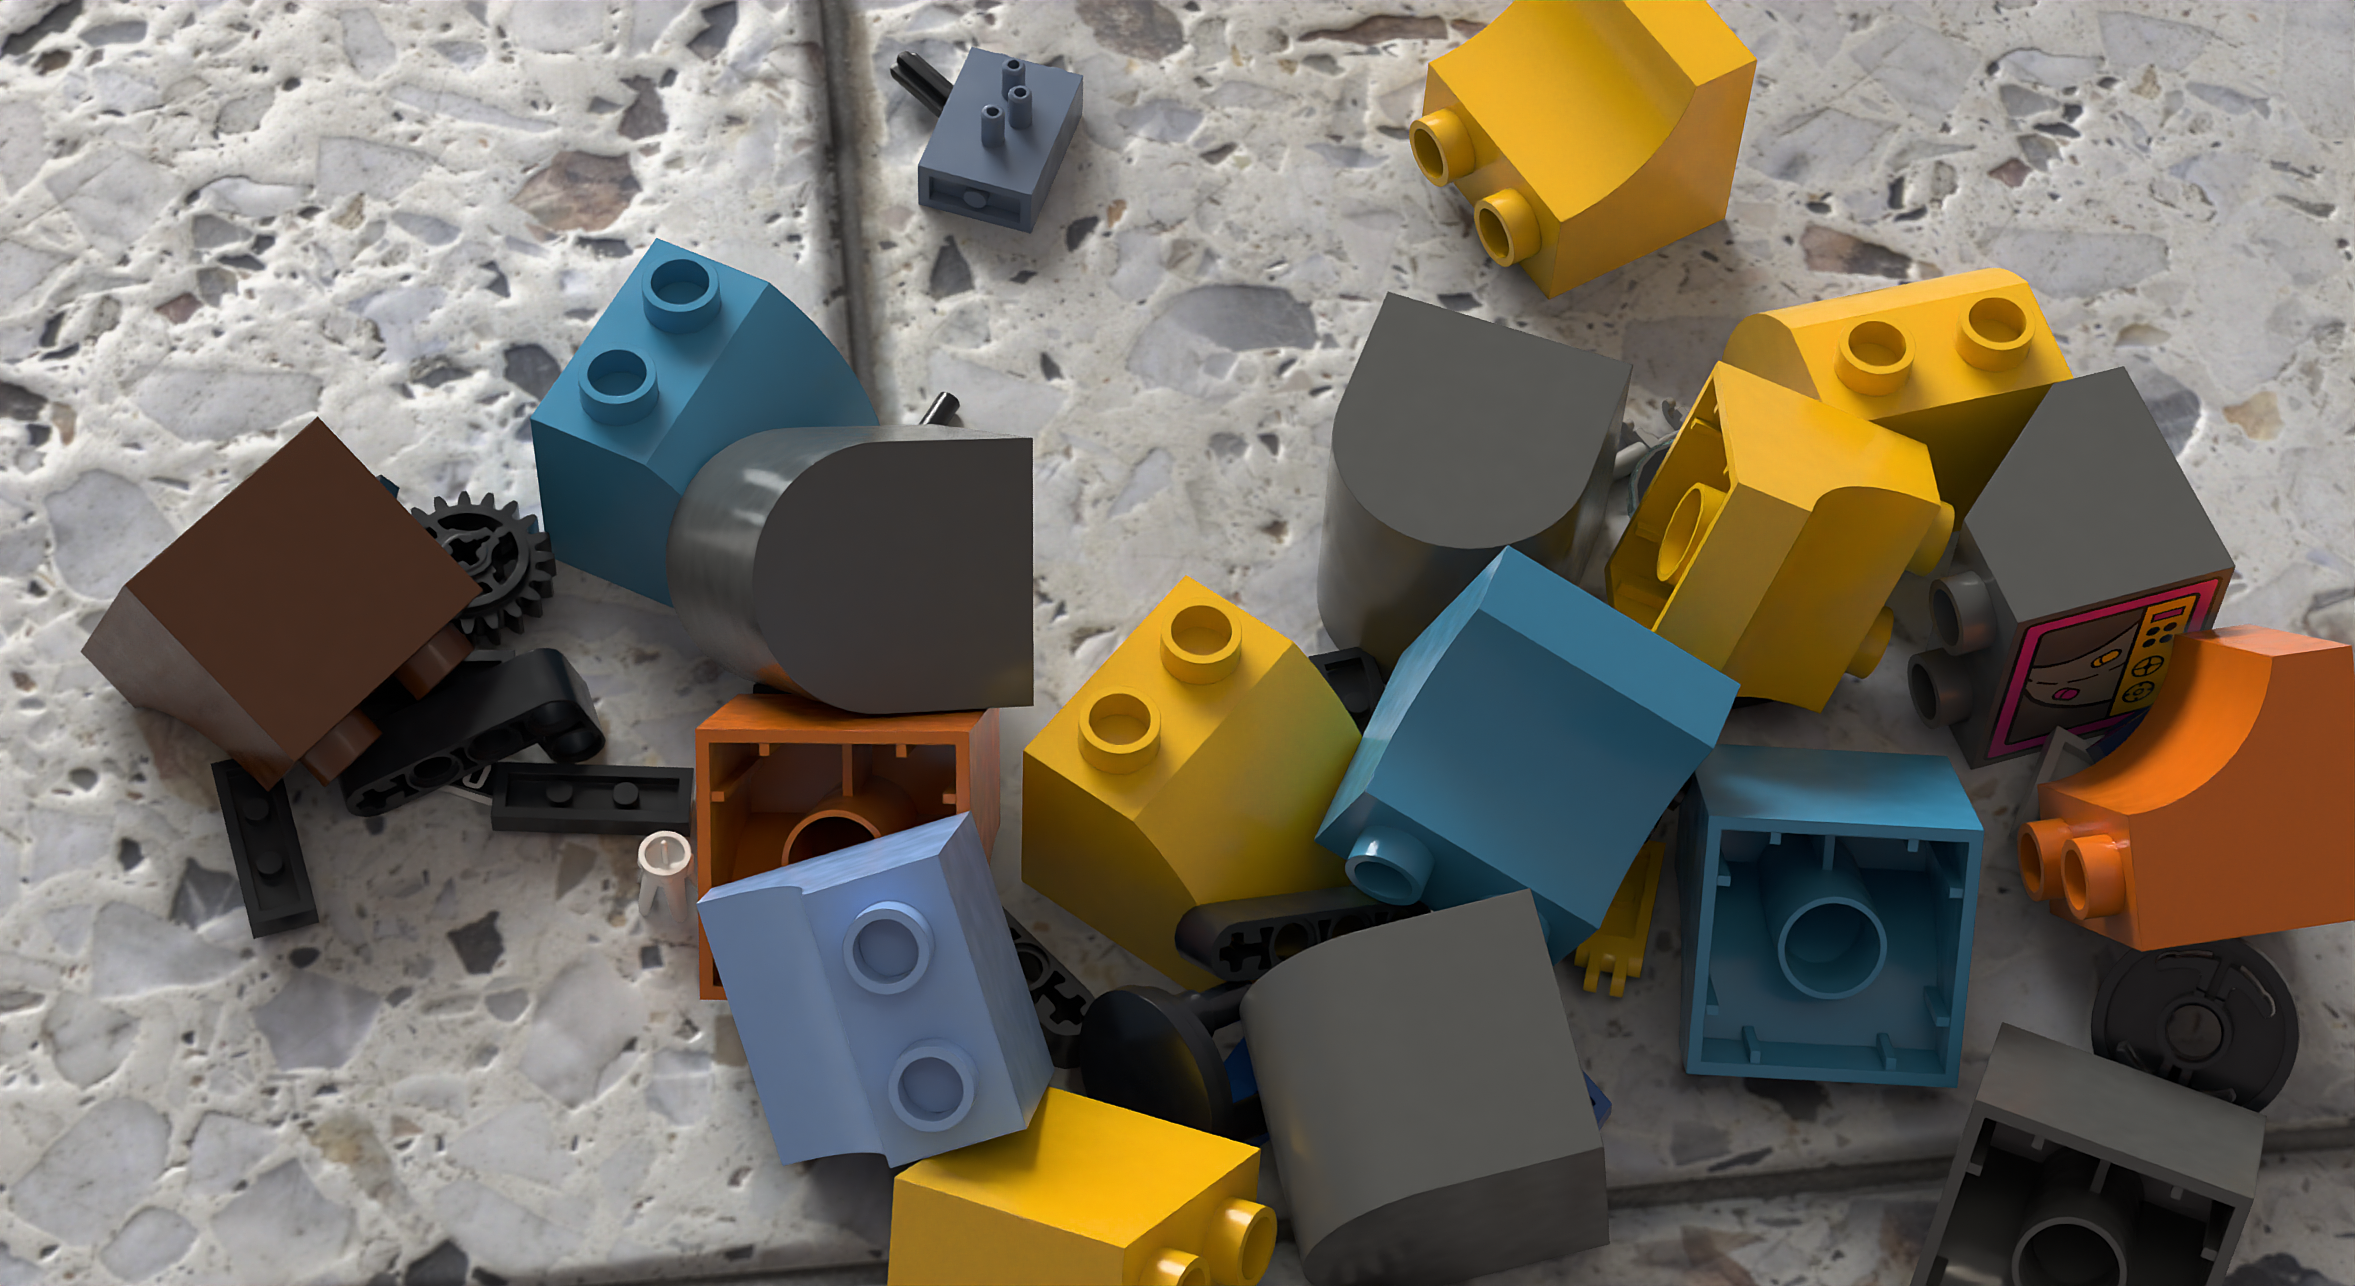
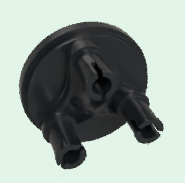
[1079,981,1268,1143]

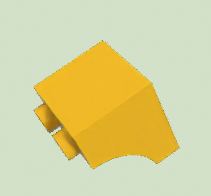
[1409,0,1757,300]
[1604,360,1955,714]

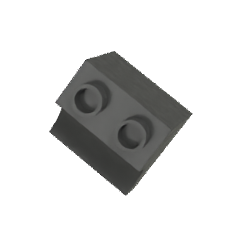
[1909,1022,2267,1286]

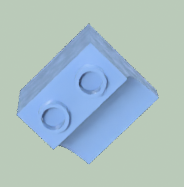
[696,810,1055,1168]

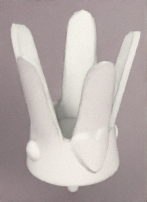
[637,831,698,922]

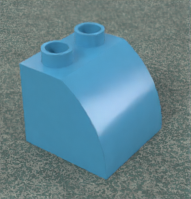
[530,238,880,608]

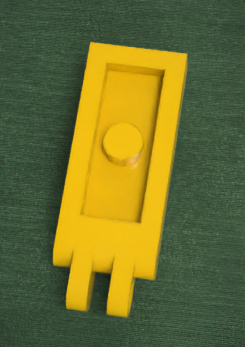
[1574,840,1666,998]

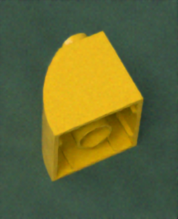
[1721,268,2074,532]
[1021,575,1362,992]

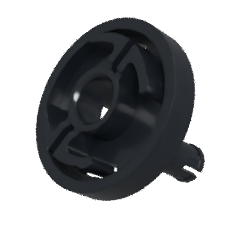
[2091,937,2300,1113]

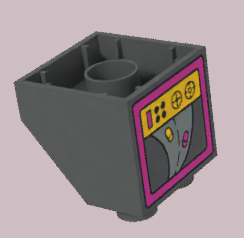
[1907,366,2236,770]

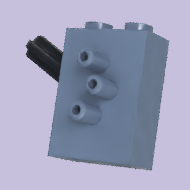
[890,47,1083,234]

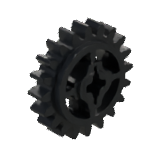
[410,491,557,647]

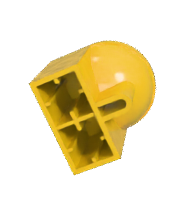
[887,1086,1277,1286]

